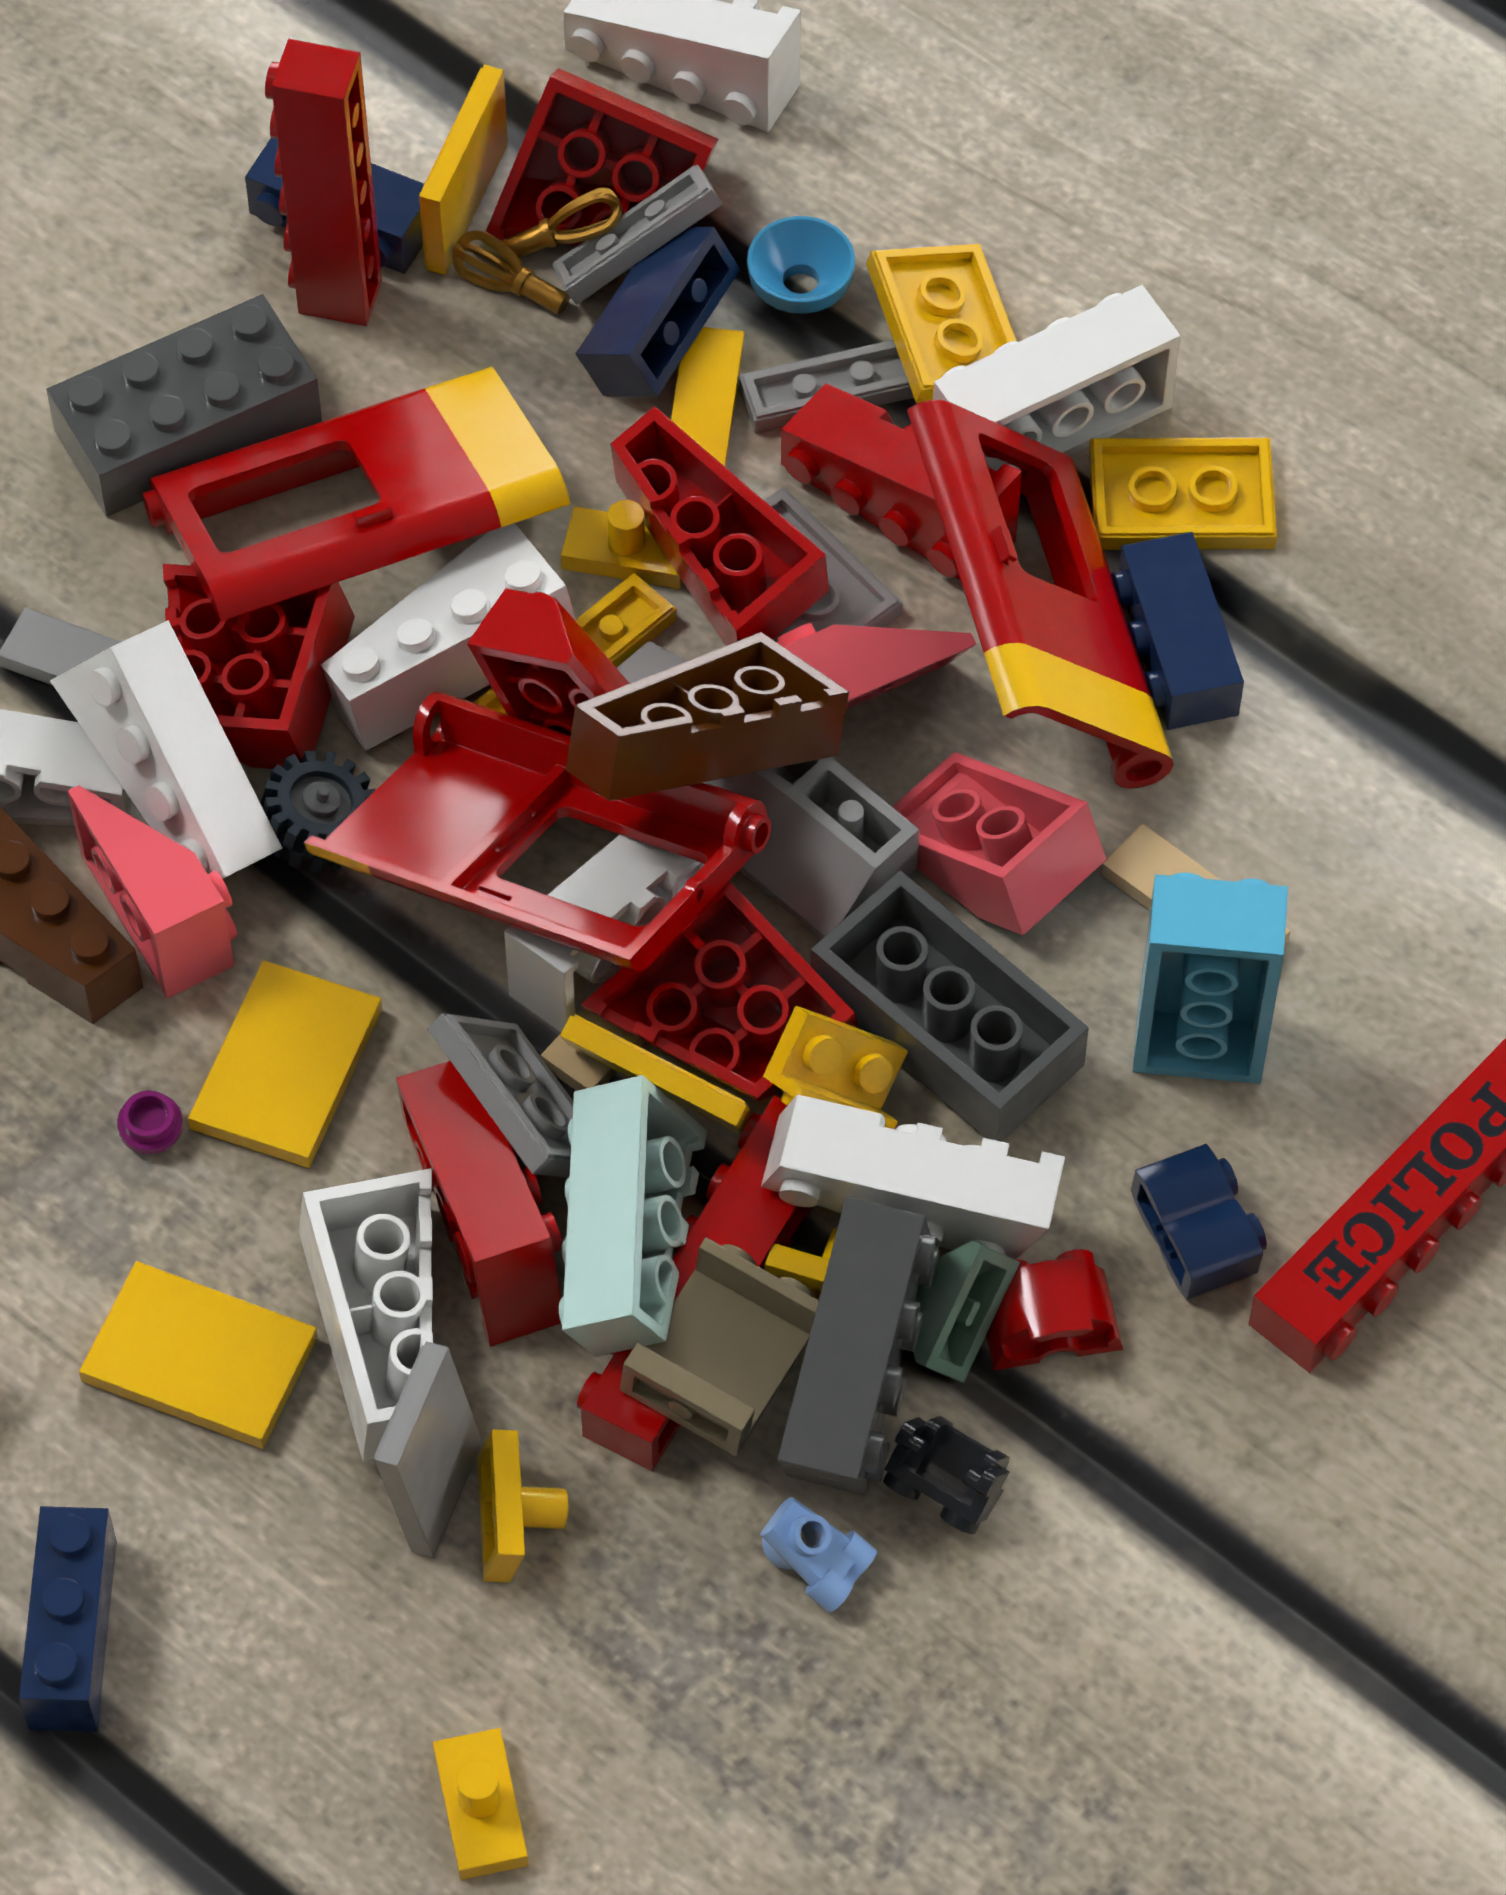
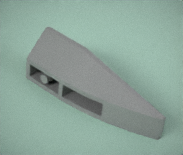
[617,641,920,940]

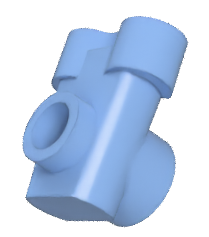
[760,1497,877,1613]

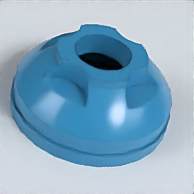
[747,216,855,314]

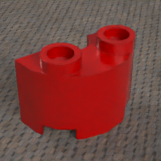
[986,1249,1124,1371]

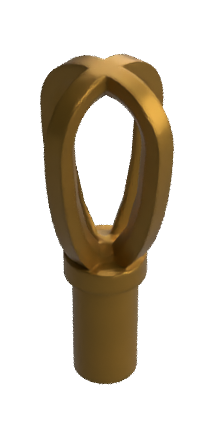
[501,188,623,258]
[452,230,570,315]

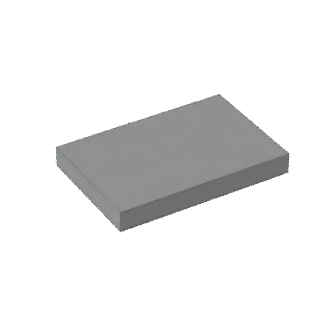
[764,487,903,642]
[428,1013,573,1178]
[373,1341,482,1558]

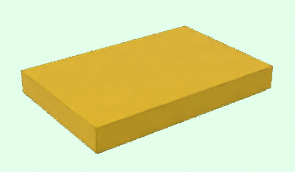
[419,64,508,275]
[866,244,1017,403]
[1089,438,1277,550]
[188,960,383,1169]
[560,1014,752,1134]
[79,1261,318,1449]

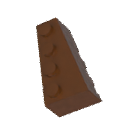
[566,632,849,801]
[0,807,143,1024]

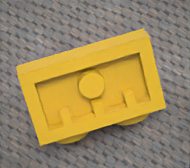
[763,1006,908,1129]

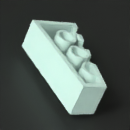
[559,1075,707,1356]

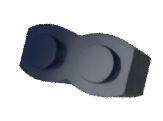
[1131,1143,1267,1300]

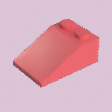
[777,623,977,709]
[892,752,1107,936]
[68,785,238,999]

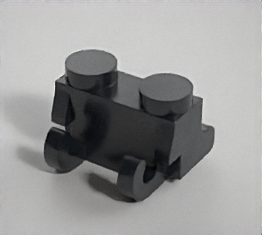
[883,1416,1010,1534]

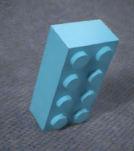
[1132,872,1288,1084]

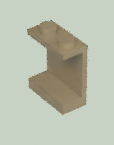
[620,1237,819,1456]

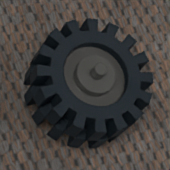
[261,750,376,873]

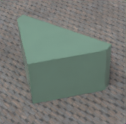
[914,1240,1020,1383]

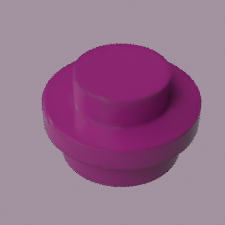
[117,1090,183,1154]

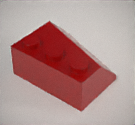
[486,68,719,246]
[163,564,355,769]
[467,588,630,736]
[581,881,859,1102]

